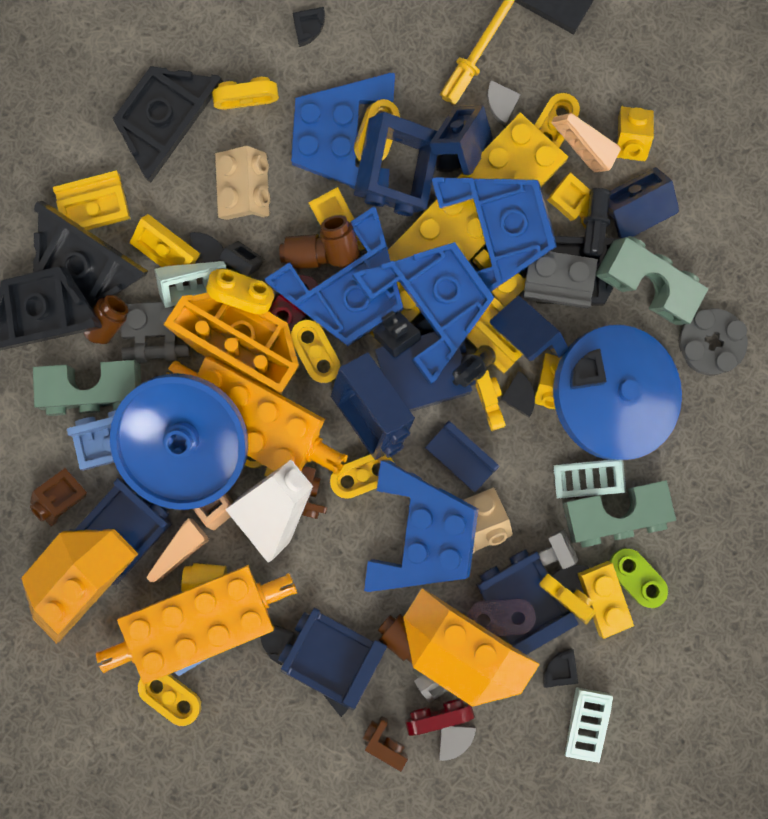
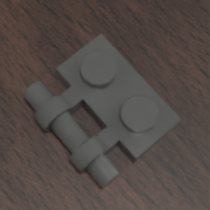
[121,302,190,363]

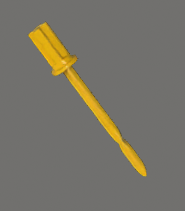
[439,0,515,105]

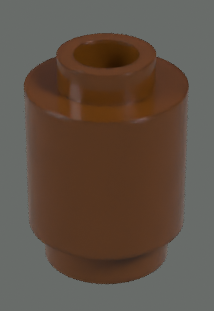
[320,215,360,268]
[279,234,329,269]
[84,295,128,344]
[377,614,412,664]

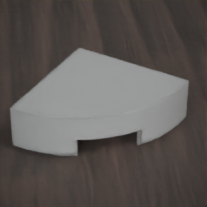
[487,80,521,126]
[439,725,476,761]

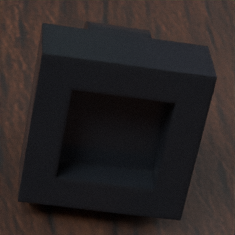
[219,241,265,276]
[373,310,421,358]

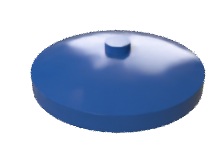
[553,325,682,460]
[110,373,248,510]

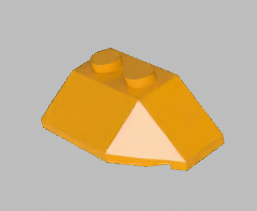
[164,293,299,394]
[21,529,138,644]
[403,588,540,707]

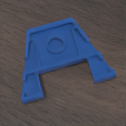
[291,73,395,189]
[432,177,557,292]
[265,207,404,346]
[352,242,494,384]
[364,460,479,592]

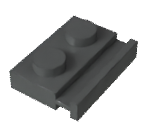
[523,252,598,309]

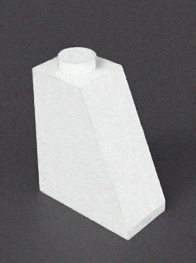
[225,460,313,562]

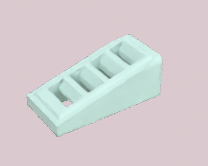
[154,261,226,308]
[553,460,626,499]
[565,687,613,763]

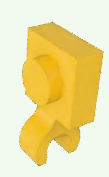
[472,249,525,307]

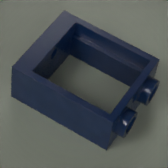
[354,112,437,216]
[330,352,415,460]

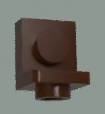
[301,466,328,519]
[30,468,87,527]
[362,716,408,772]

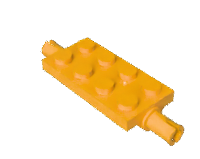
[166,356,348,475]
[96,565,297,685]

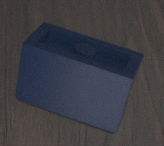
[430,105,493,175]
[608,167,679,239]
[490,295,569,361]
[425,421,500,493]

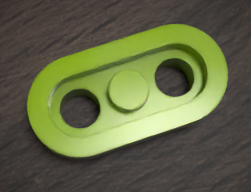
[609,549,668,608]

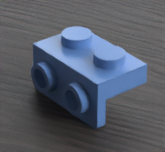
[67,410,116,471]

